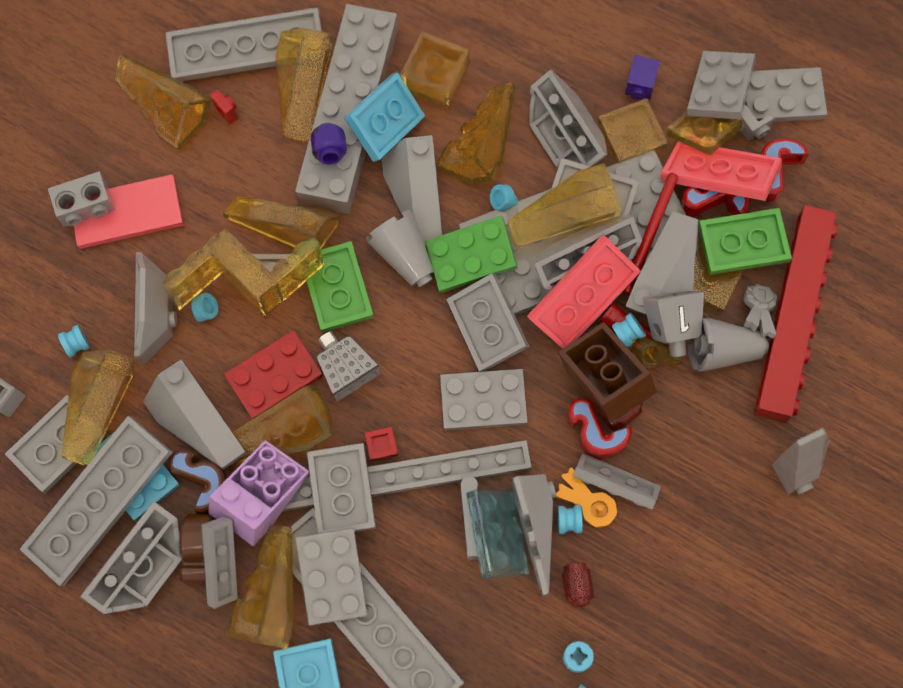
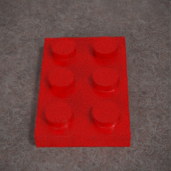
[224,330,323,421]

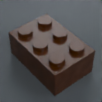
[558,322,657,424]

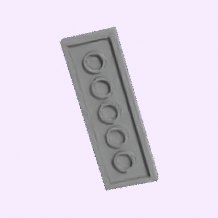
[165,8,326,83]
[20,416,173,586]

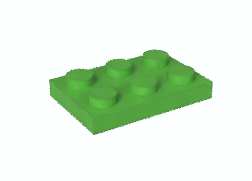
[698,208,792,275]
[425,215,518,293]
[300,241,374,333]

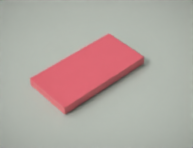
[660,140,782,201]
[70,174,184,249]
[527,235,641,349]

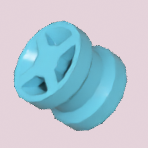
[612,313,646,348]
[58,324,91,358]
[557,505,582,534]
[563,641,594,673]

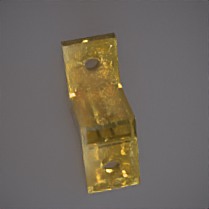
[162,228,324,318]

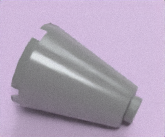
[365,209,434,288]
[688,316,769,372]

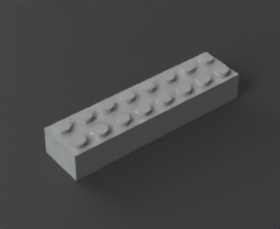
[295,4,398,214]

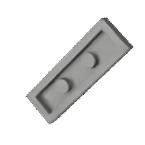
[573,453,661,509]
[202,516,238,609]

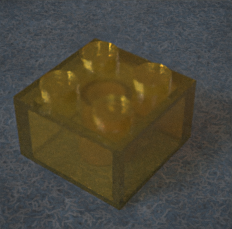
[400,32,470,108]

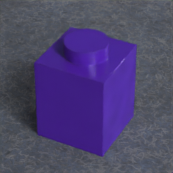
[625,55,660,100]

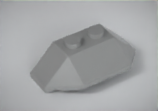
[529,70,607,167]
[533,215,642,290]
[134,252,178,364]
[80,502,182,614]

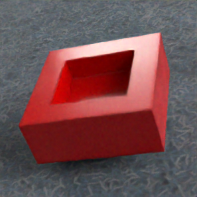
[210,89,238,125]
[365,427,398,462]

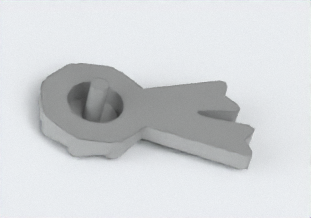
[743,284,777,338]

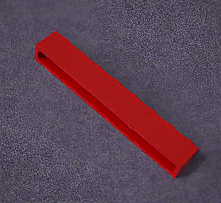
[753,205,838,423]

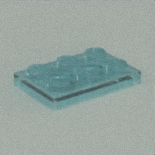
[466,490,529,579]

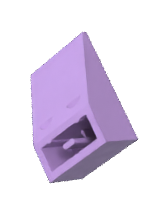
[209,440,310,546]

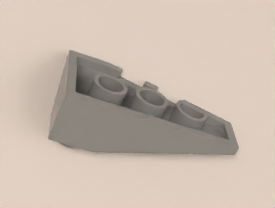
[382,135,442,248]
[626,211,699,317]
[143,360,247,470]
[772,428,830,495]
[512,474,556,598]

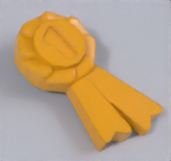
[556,467,617,528]

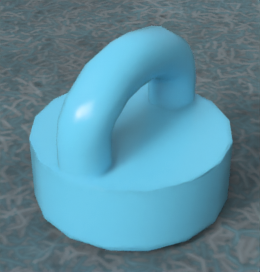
[490,184,518,211]
[191,293,218,322]

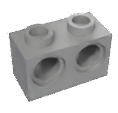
[48,171,115,226]

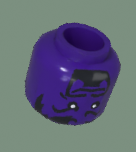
[310,123,347,165]

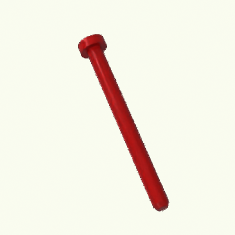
[622,172,678,296]

